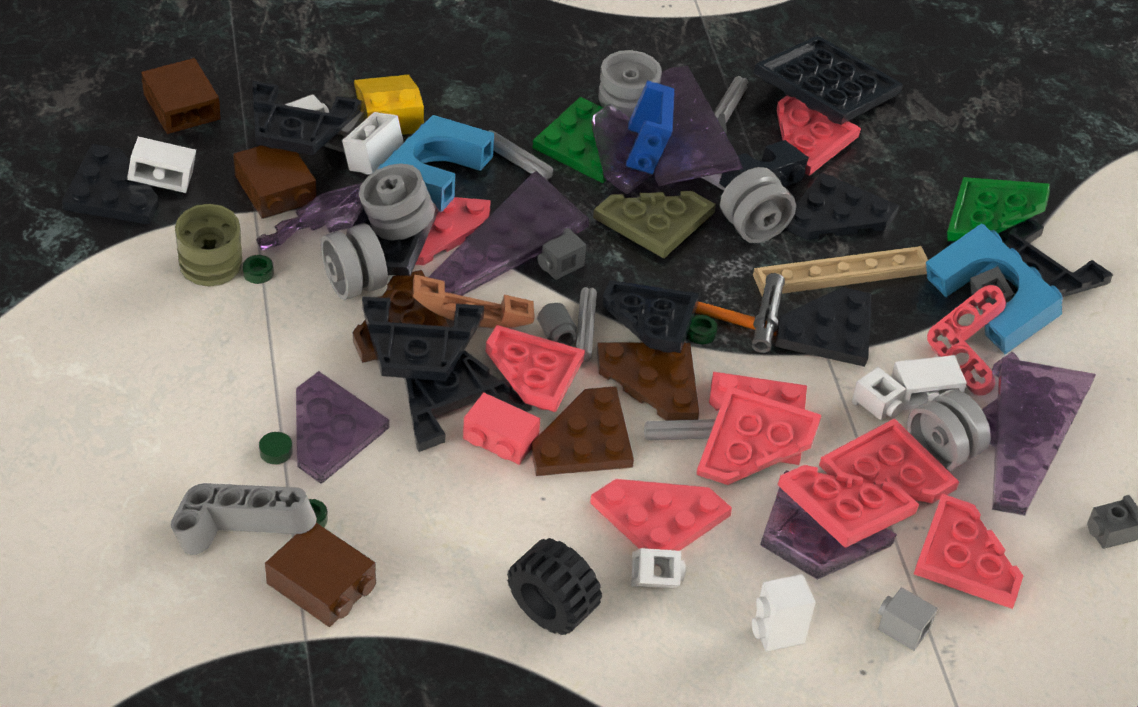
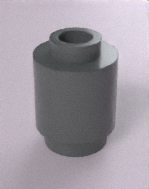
[537,303,577,346]

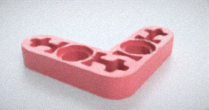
[927,285,1006,396]

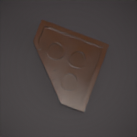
[352,270,449,363]
[597,342,699,421]
[531,386,634,476]

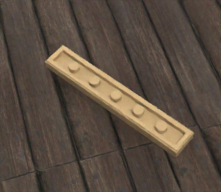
[753,246,928,296]

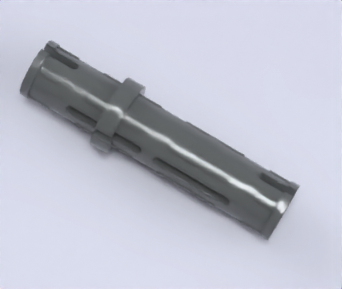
[751,273,785,353]

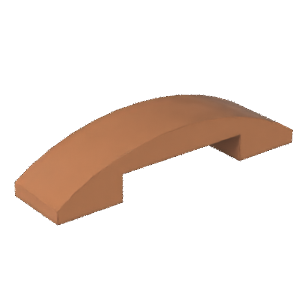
[413,275,535,328]

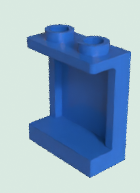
[626,80,674,174]

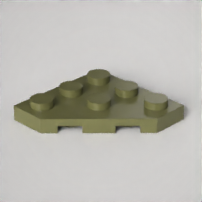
[593,191,716,258]

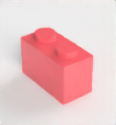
[463,393,540,465]

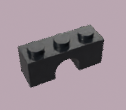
[719,140,809,188]

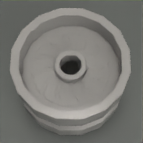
[598,50,662,119]
[359,163,435,240]
[720,167,796,243]
[321,223,388,300]
[907,390,991,472]

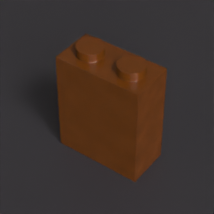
[141,58,221,134]
[234,146,317,219]
[265,523,376,627]

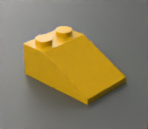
[354,75,424,134]

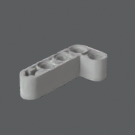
[171,483,317,555]

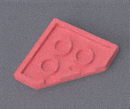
[777,96,861,176]
[415,197,491,265]
[485,325,585,412]
[709,372,807,465]
[697,386,821,485]
[819,418,959,503]
[778,465,919,548]
[590,479,732,566]
[914,494,1023,609]

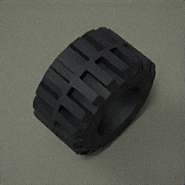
[507,538,602,635]

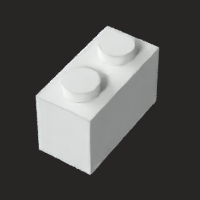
[342,112,404,175]
[127,137,196,193]
[891,355,967,410]
[752,574,816,652]

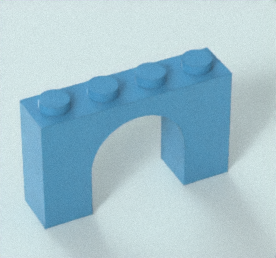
[377,115,494,212]
[926,223,1063,354]

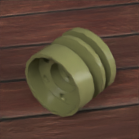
[175,204,243,286]

